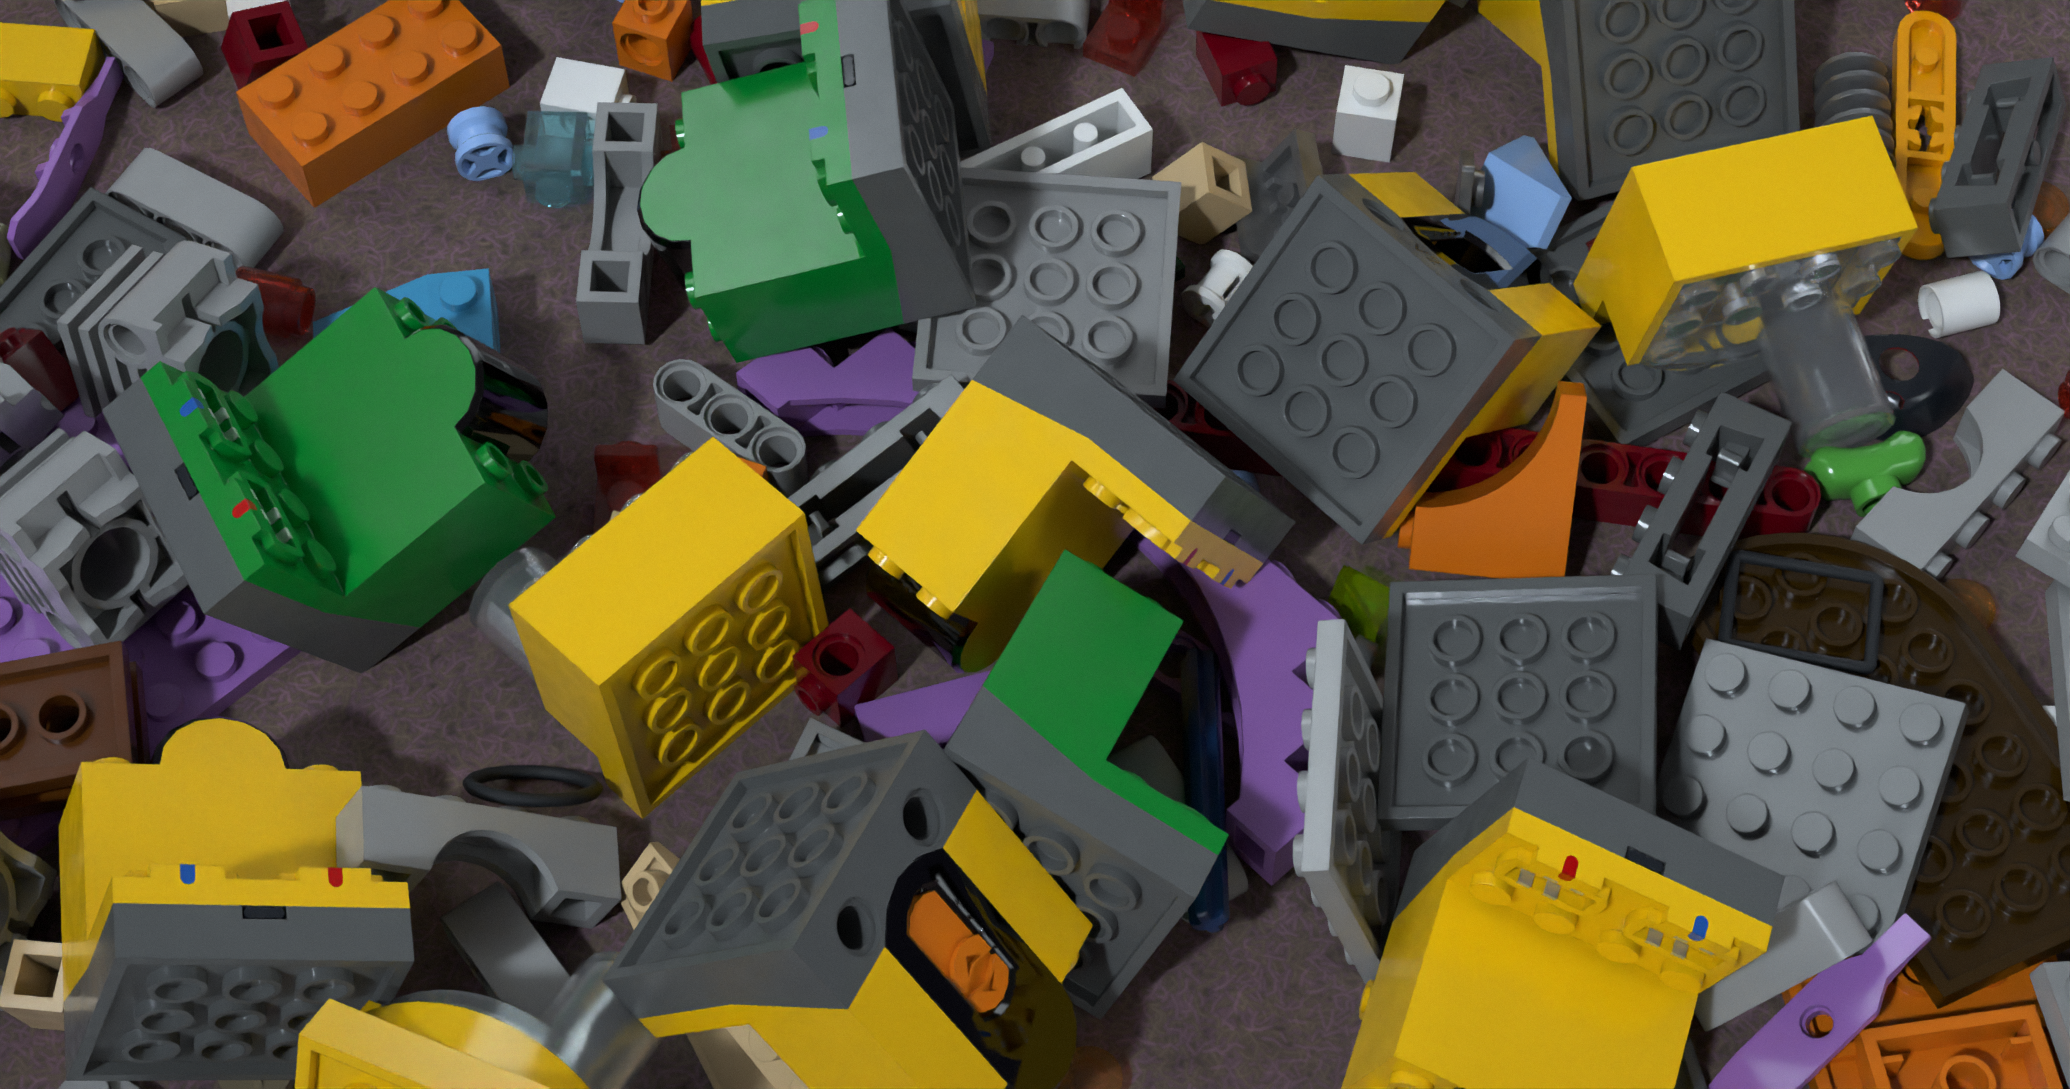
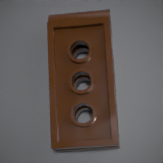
[0,640,151,822]

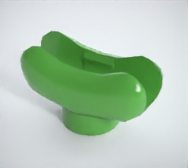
[1803,431,1926,517]

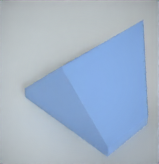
[1447,135,1572,252]

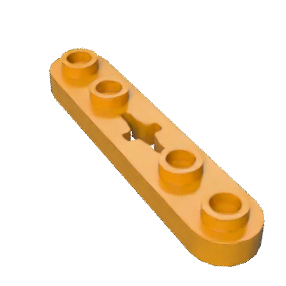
[1891,11,1957,260]

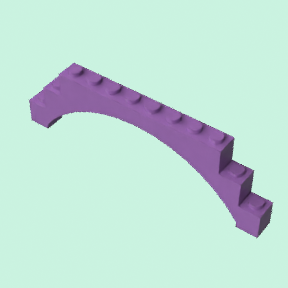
[736,327,1342,886]

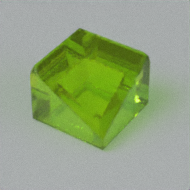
[1327,565,1390,649]

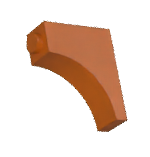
[1397,381,1587,579]

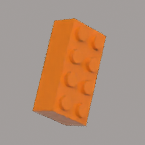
[236,0,510,208]

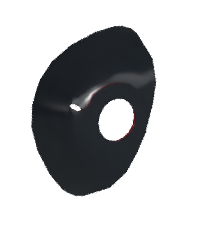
[1851,334,1974,441]

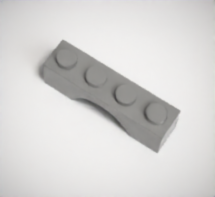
[576,102,664,344]
[1850,369,2065,582]
[336,785,621,929]

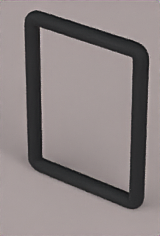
[1718,550,1884,675]

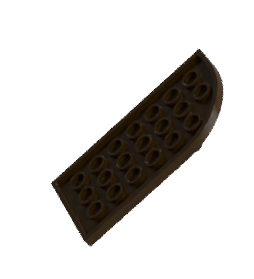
[1683,533,2070,1009]

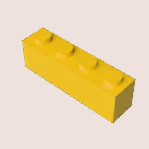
[0,22,106,122]

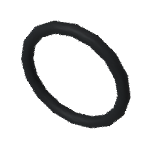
[463,765,603,807]

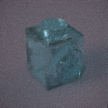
[512,111,594,208]

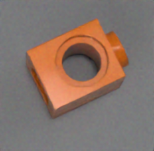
[612,0,694,82]

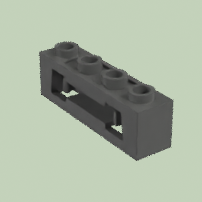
[1929,57,2066,258]
[788,374,964,594]
[1610,391,1792,651]

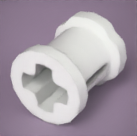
[1181,249,1253,328]

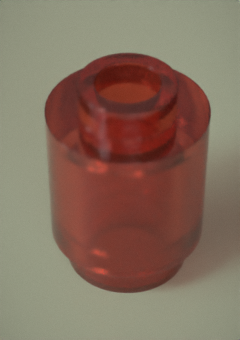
[235,265,316,338]

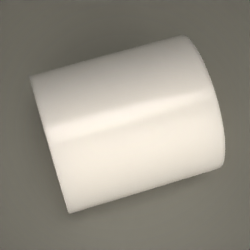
[1918,271,2000,338]

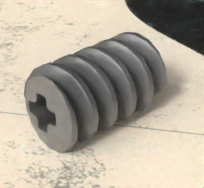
[1812,52,1896,170]

